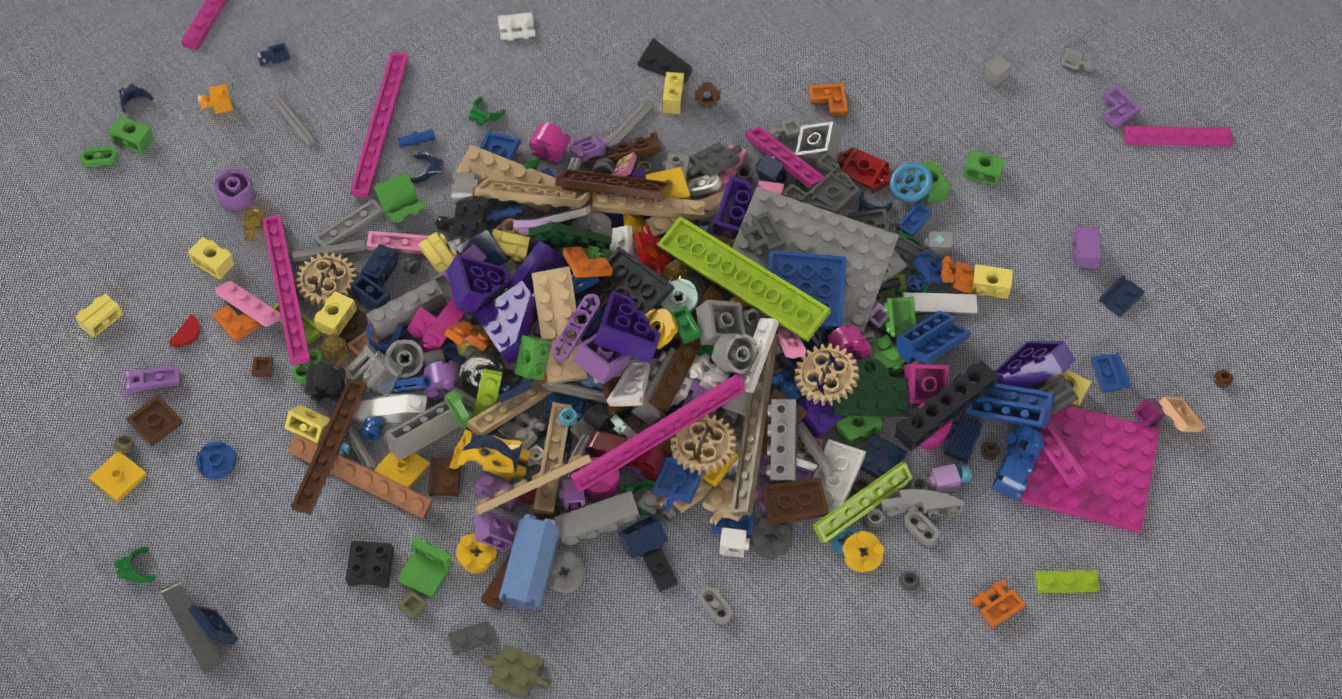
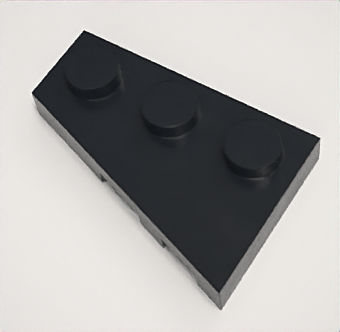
[638,38,693,84]

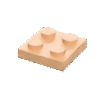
[1159,397,1205,432]

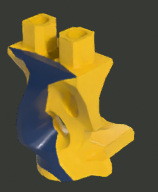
[449,429,531,482]

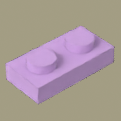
[513,220,552,235]

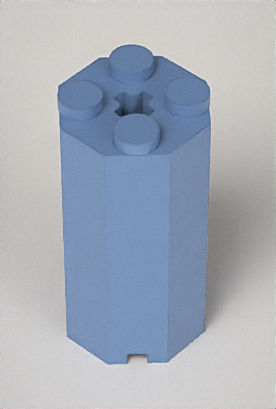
[499,514,561,610]

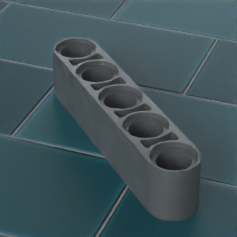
[160,581,223,673]

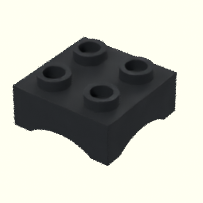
[345,541,394,588]

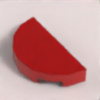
[169,314,200,347]

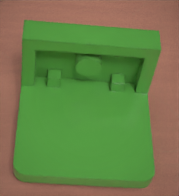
[374,173,425,223]
[884,296,917,337]
[398,538,453,598]

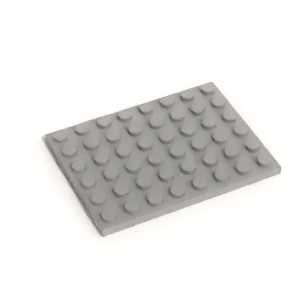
[732,187,899,334]

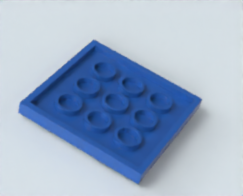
[764,250,846,329]

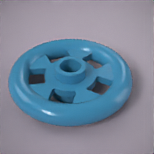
[890,162,933,202]

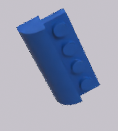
[897,311,971,365]
[966,383,1055,429]

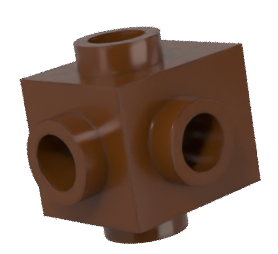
[695,82,720,108]

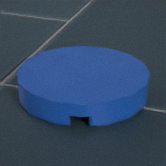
[195,441,236,479]

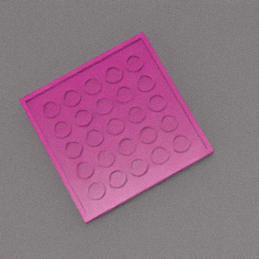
[1021,405,1160,533]

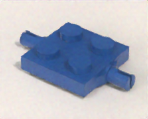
[652,449,705,511]

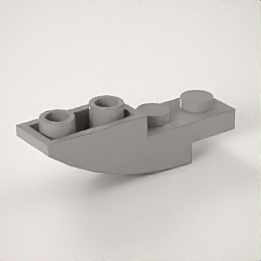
[880,489,964,519]

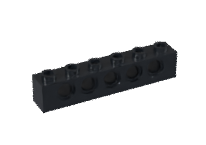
[895,360,998,452]

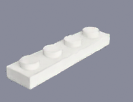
[739,318,779,393]

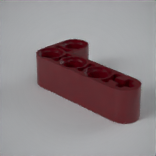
[585,430,666,482]

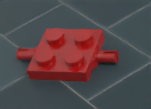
[633,225,674,278]

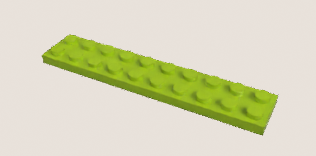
[657,216,831,342]

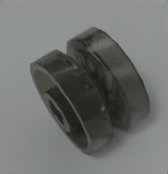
[458,350,505,398]

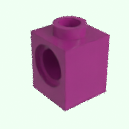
[1132,399,1166,427]

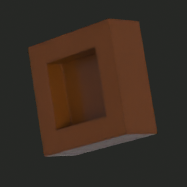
[251,356,274,377]

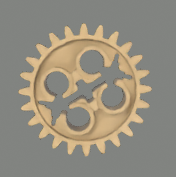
[295,252,357,307]
[795,343,859,406]
[671,414,736,475]

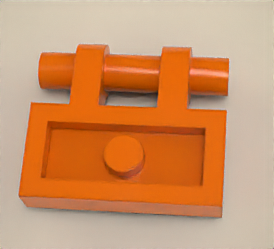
[941,256,974,294]
[971,580,1026,629]

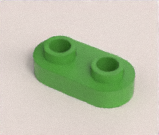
[80,146,118,167]
[292,348,323,383]
[444,391,473,428]

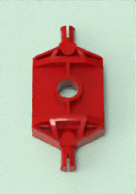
[837,147,901,193]

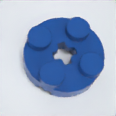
[913,251,944,284]
[1006,425,1044,464]

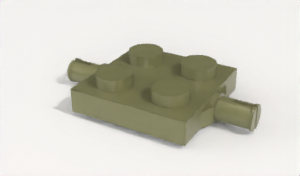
[482,644,551,698]

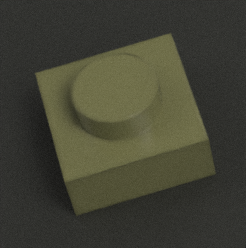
[398,591,428,621]

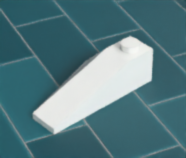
[353,388,430,423]

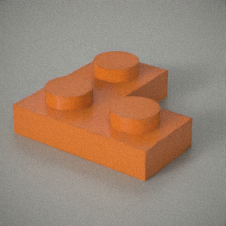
[808,83,848,117]
[562,247,613,278]
[212,304,262,343]
[444,320,493,352]

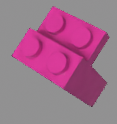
[406,296,467,352]

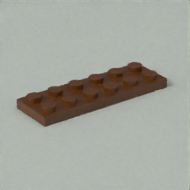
[555,169,673,202]

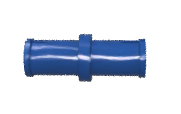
[398,129,436,148]

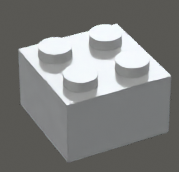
[795,121,842,167]
[696,300,746,346]

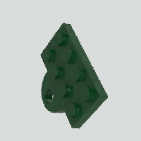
[528,222,612,249]
[831,357,911,417]

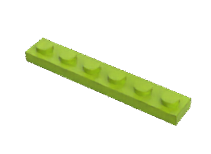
[812,462,914,543]

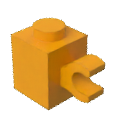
[198,84,233,114]

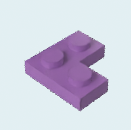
[1102,86,1141,129]

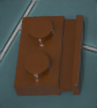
[428,457,460,496]

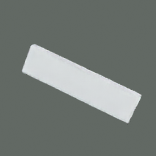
[902,293,978,314]

